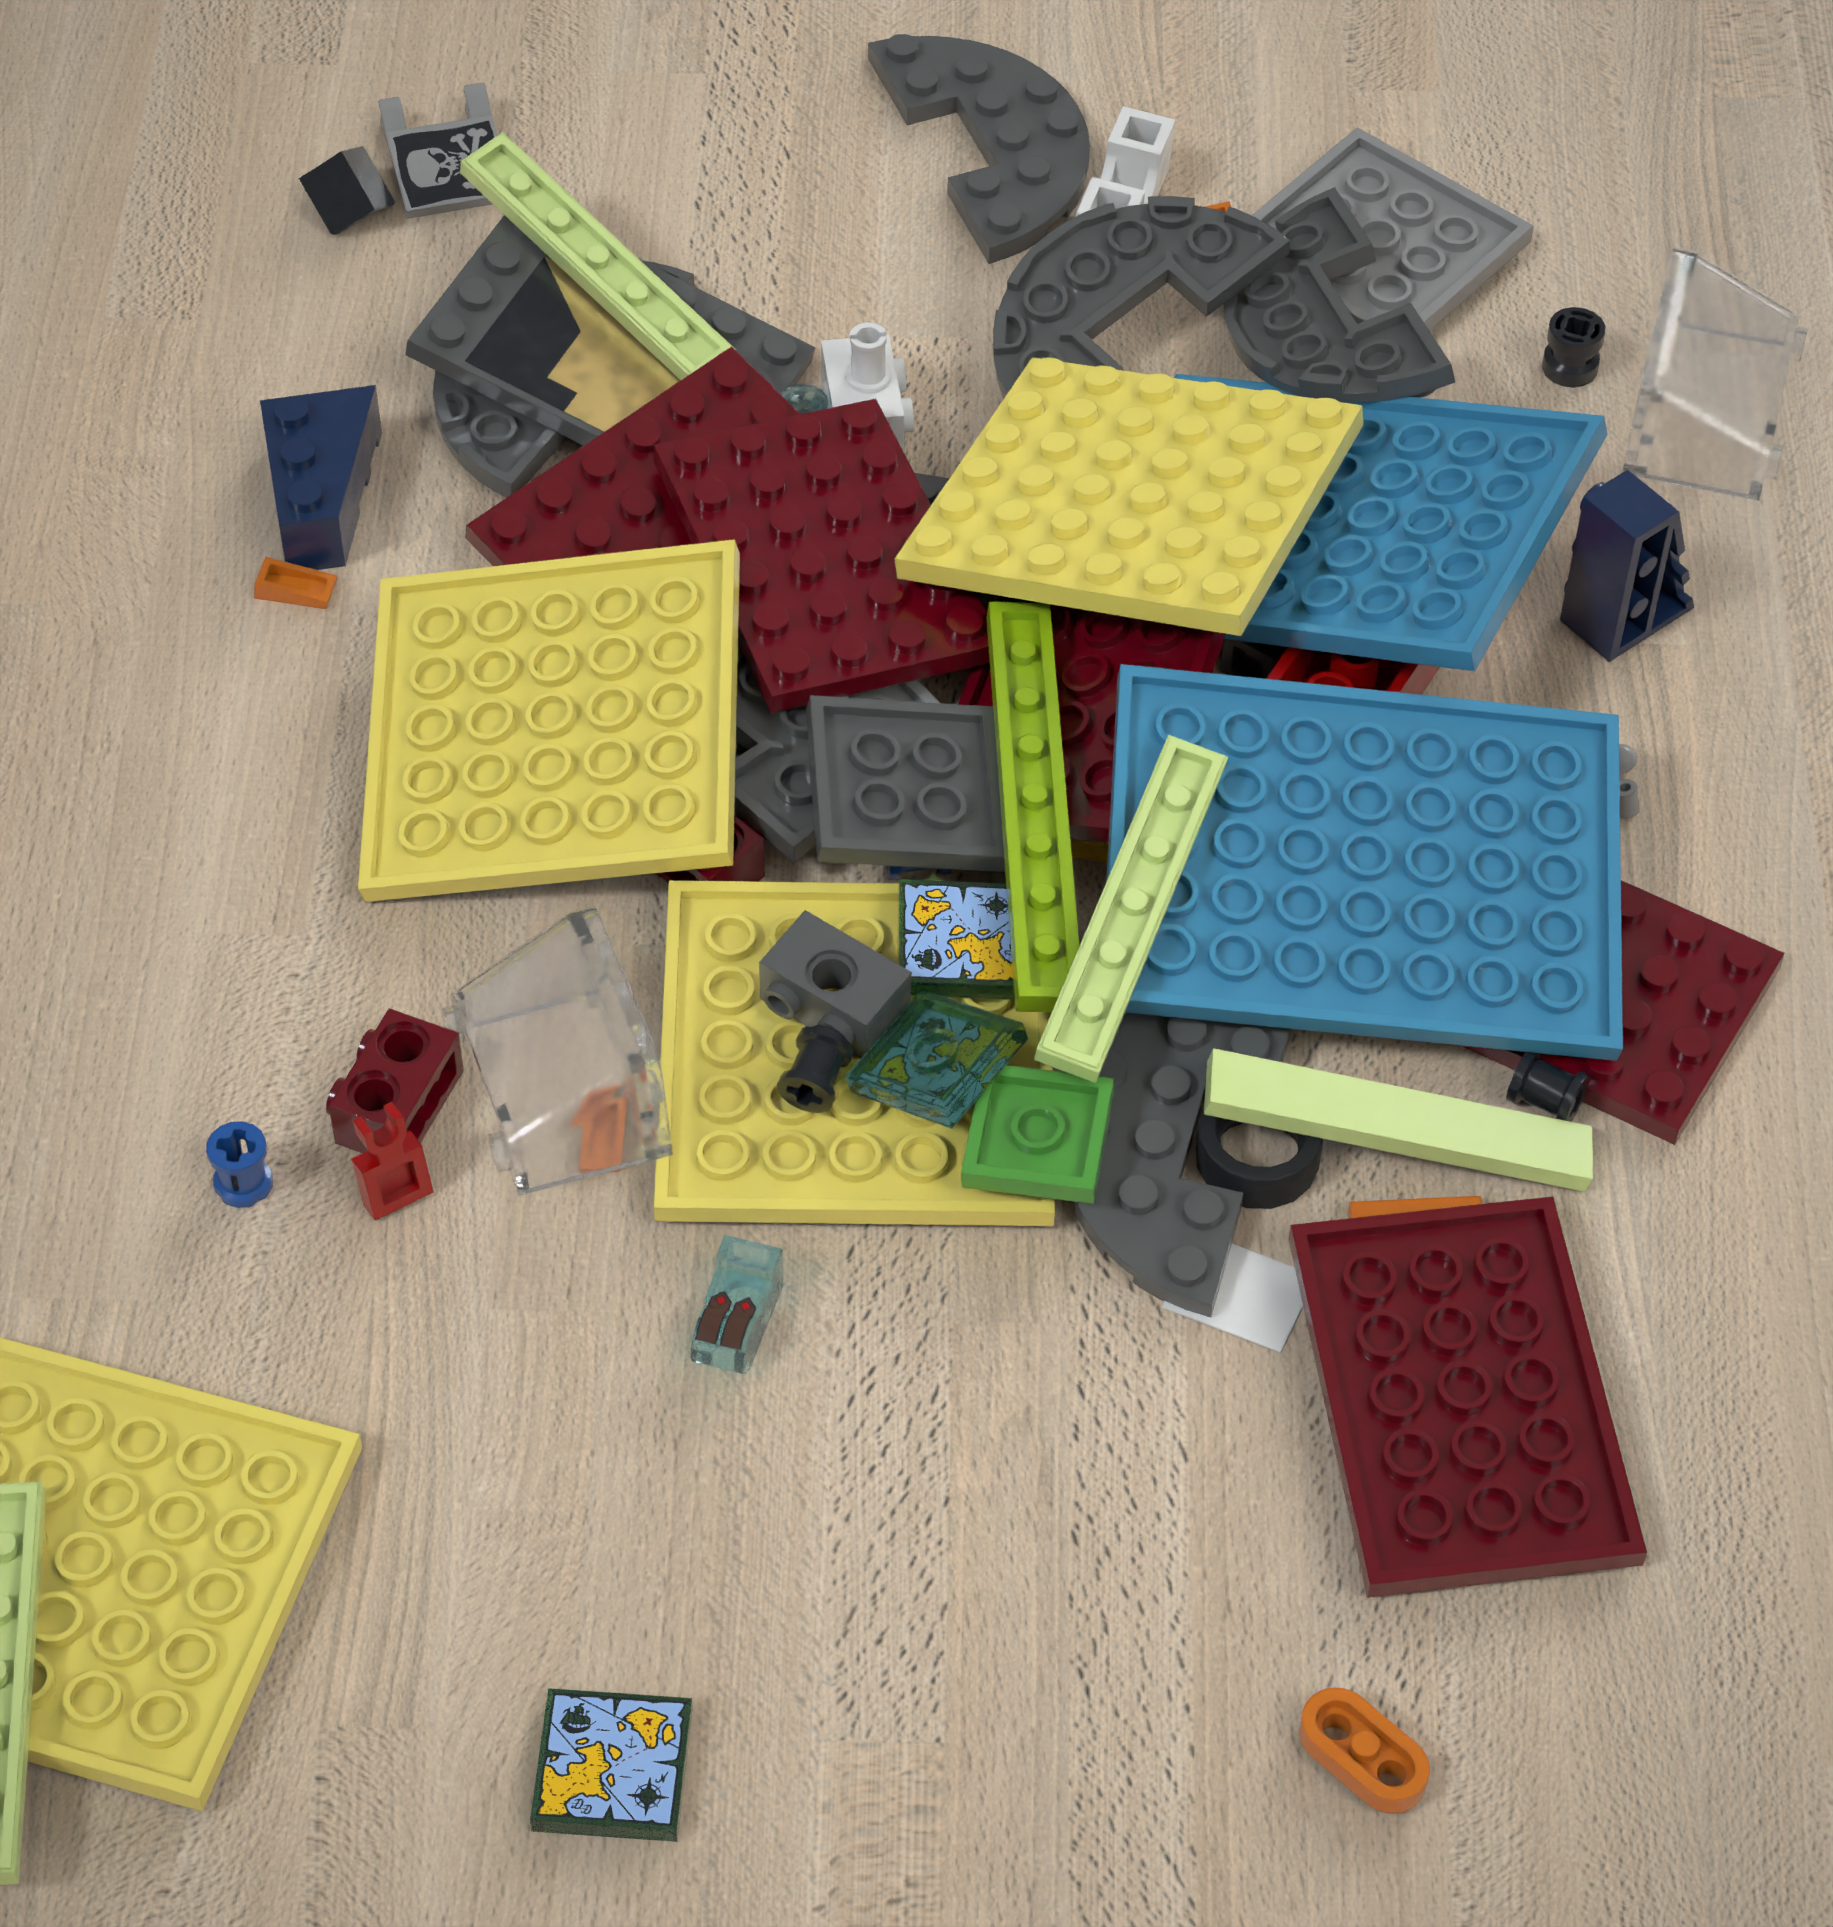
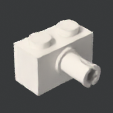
[821,322,914,452]

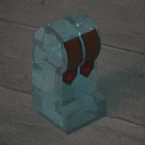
[690,1235,783,1374]

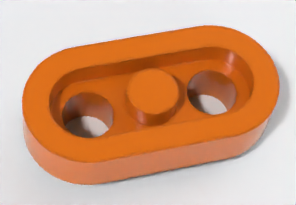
[1299,1687,1430,1813]

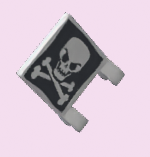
[378,83,498,219]

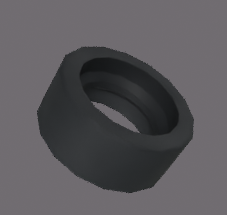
[1196,1111,1323,1209]

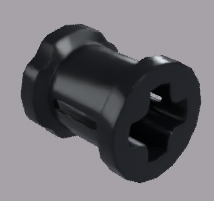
[777,1025,854,1113]
[1506,1051,1591,1122]

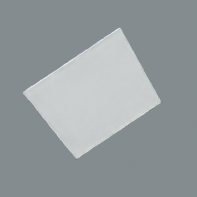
[1162,1244,1303,1353]

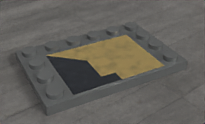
[405,215,816,446]

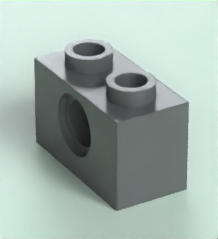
[759,910,912,1062]

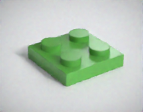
[961,1065,1114,1204]

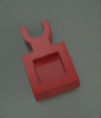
[351,1102,434,1220]

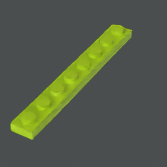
[987,602,1080,1012]

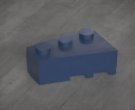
[260,385,382,570]
[1560,470,1694,662]

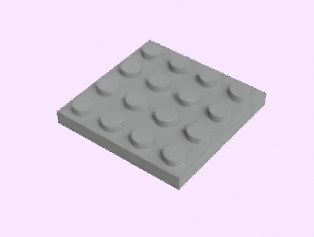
[1252,127,1534,331]

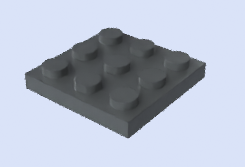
[806,695,1005,872]

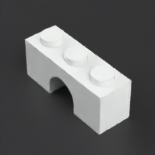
[1076,106,1175,216]

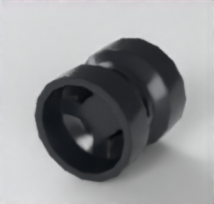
[1542,307,1606,388]

